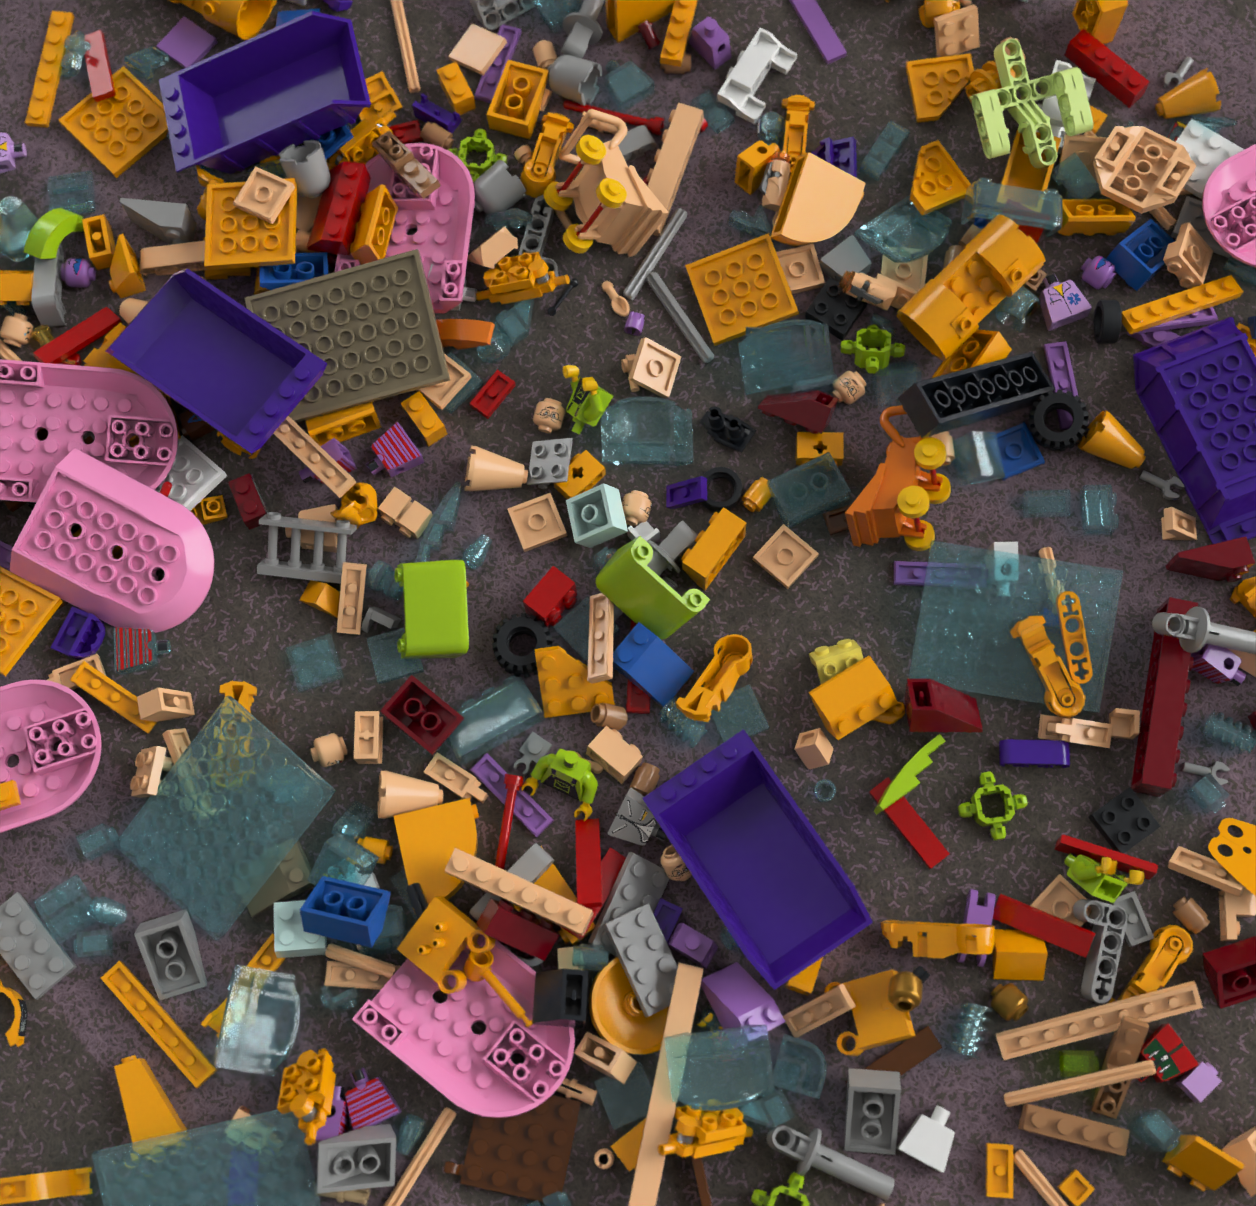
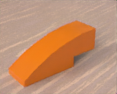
[436,319,495,350]

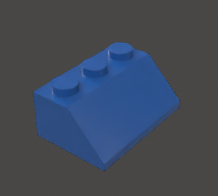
[300,876,390,948]

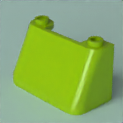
[596,536,710,640]
[394,560,469,659]

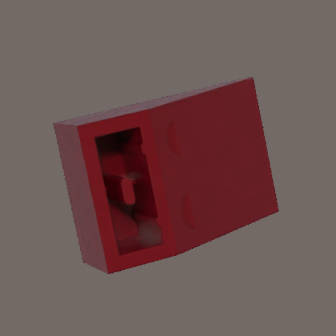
[758,390,839,434]
[904,679,983,733]

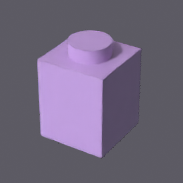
[1176,1062,1221,1102]

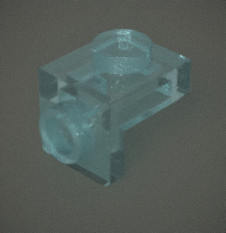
[320,985,361,1011]

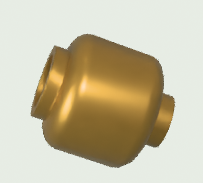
[888,971,923,1012]
[991,983,1029,1021]

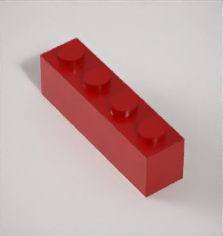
[1064,28,1150,108]

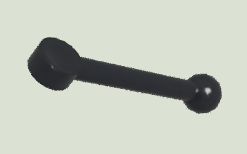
[547,278,578,316]

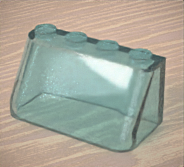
[447,675,545,766]

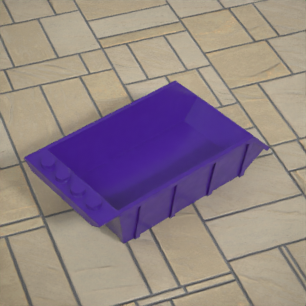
[159,11,371,174]
[105,268,327,454]
[1133,317,1256,544]
[642,729,873,990]

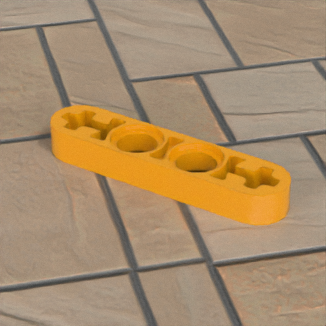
[1056,591,1093,684]

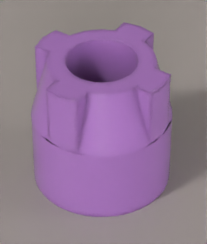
[624,311,644,336]

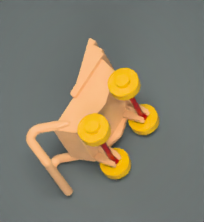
[544,109,669,257]

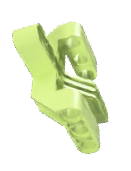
[970,38,1093,169]

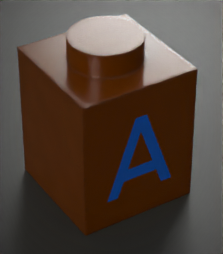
[178,410,215,441]

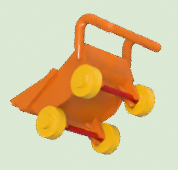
[845,405,951,551]

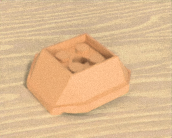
[1093,126,1196,214]

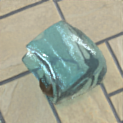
[995,286,1040,332]

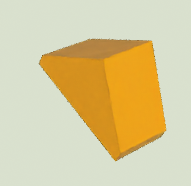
[299,580,340,619]

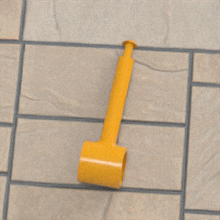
[463,946,533,1027]

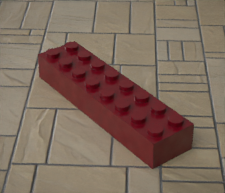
[1131,597,1198,797]

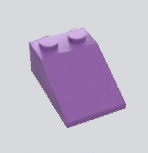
[701,962,785,1049]

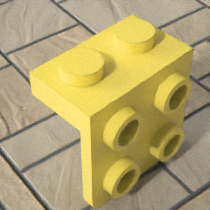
[809,639,864,684]

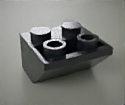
[532,969,588,1028]

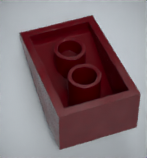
[1166,536,1255,583]
[380,675,465,755]

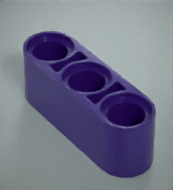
[999,739,1070,768]

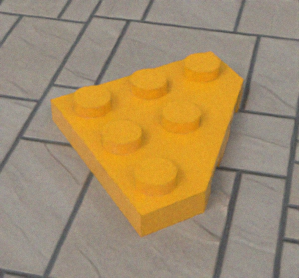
[906,53,974,123]
[910,140,975,216]
[535,646,615,718]

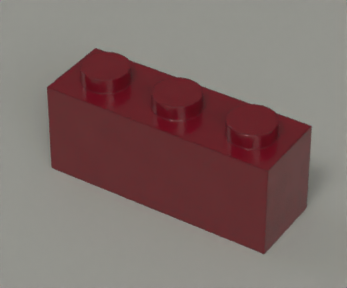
[476,898,559,961]

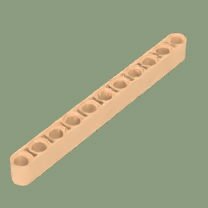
[628,963,703,1206]

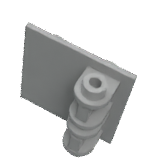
[527,438,573,489]

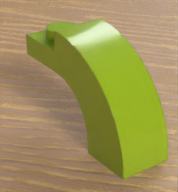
[23,208,84,259]

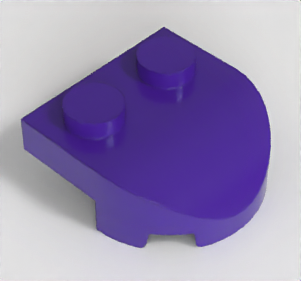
[811,137,857,178]
[50,606,106,660]

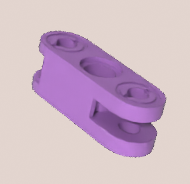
[957,889,995,967]

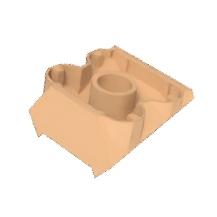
[467,226,518,269]

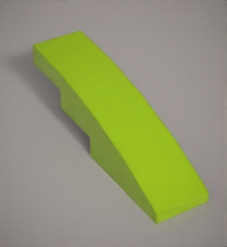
[874,734,946,815]

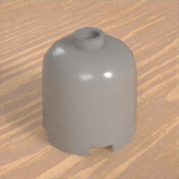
[548,54,602,106]
[279,140,331,198]
[473,159,526,217]

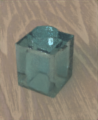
[1186,773,1230,814]
[76,823,119,861]
[73,929,113,959]

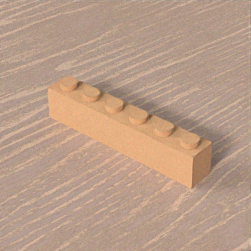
[647,102,704,237]
[444,848,593,936]

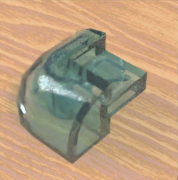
[770,1034,827,1099]

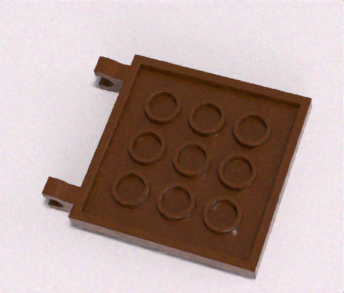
[444,1095,581,1205]

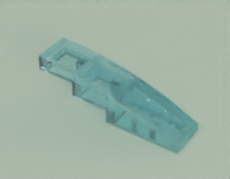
[415,481,463,562]

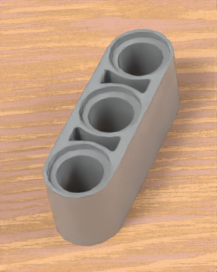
[607,125,657,161]

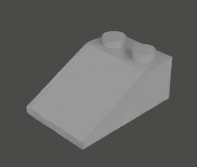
[120,198,197,245]
[134,909,207,1001]
[844,1068,901,1155]
[317,1124,396,1194]

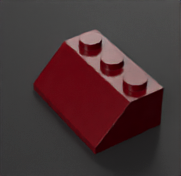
[1202,936,1256,1009]

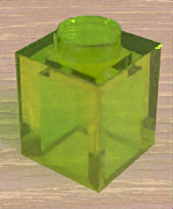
[1059,1050,1099,1077]

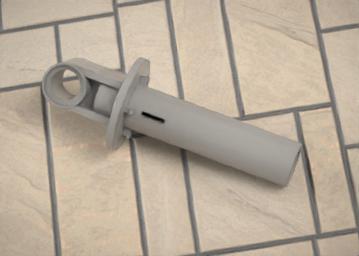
[560,0,605,58]
[614,520,698,621]
[1152,607,1256,655]
[766,1126,895,1201]

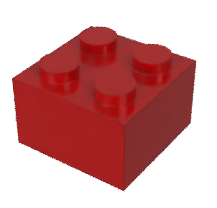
[523,566,577,629]

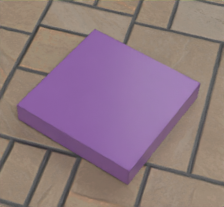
[156,16,217,68]

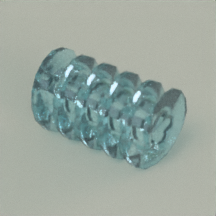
[658,696,710,748]
[1202,710,1256,755]
[949,1003,993,1060]

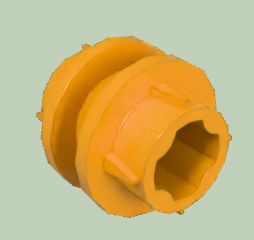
[965,61,1016,104]

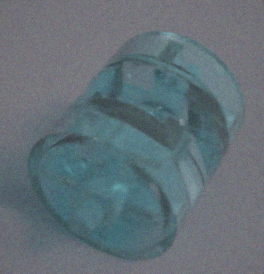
[366,560,403,601]

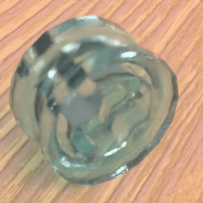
[814,779,836,802]

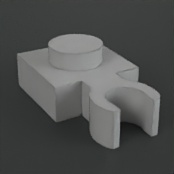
[514,731,552,775]

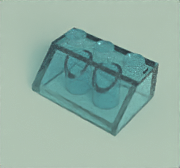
[767,452,851,528]

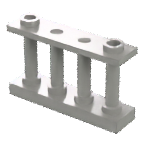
[257,512,357,584]

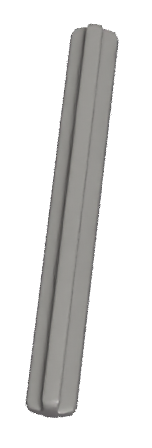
[623,208,687,300]
[646,272,714,363]

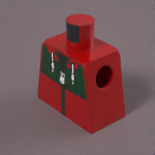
[1136,1023,1199,1083]

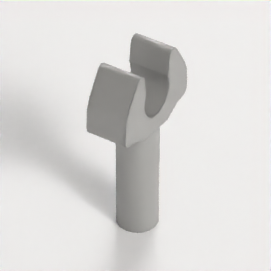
[1163,57,1193,88]
[1139,470,1184,500]
[1182,761,1230,787]

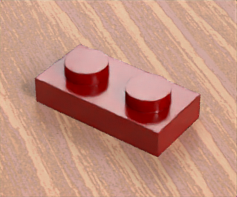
[470,370,516,419]

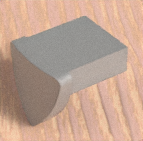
[361,607,401,633]

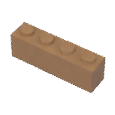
[1018,1104,1130,1156]

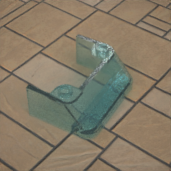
[961,178,1063,238]

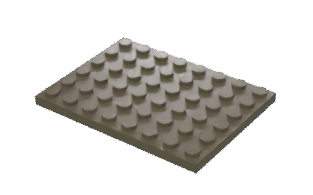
[245,249,450,423]

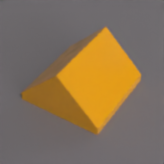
[992,929,1048,981]

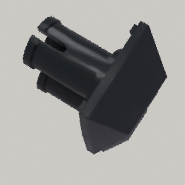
[700,406,757,453]

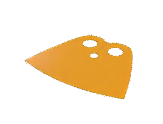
[1208,818,1256,896]

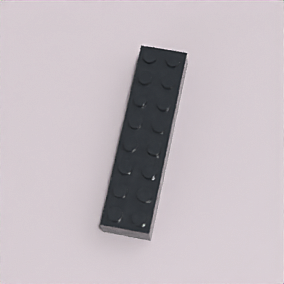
[898,351,1055,438]

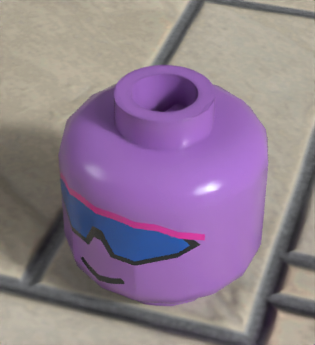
[1081,256,1116,290]
[61,258,96,288]

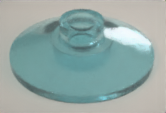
[1192,114,1238,133]

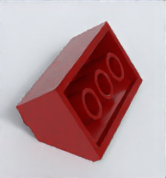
[307,161,371,255]

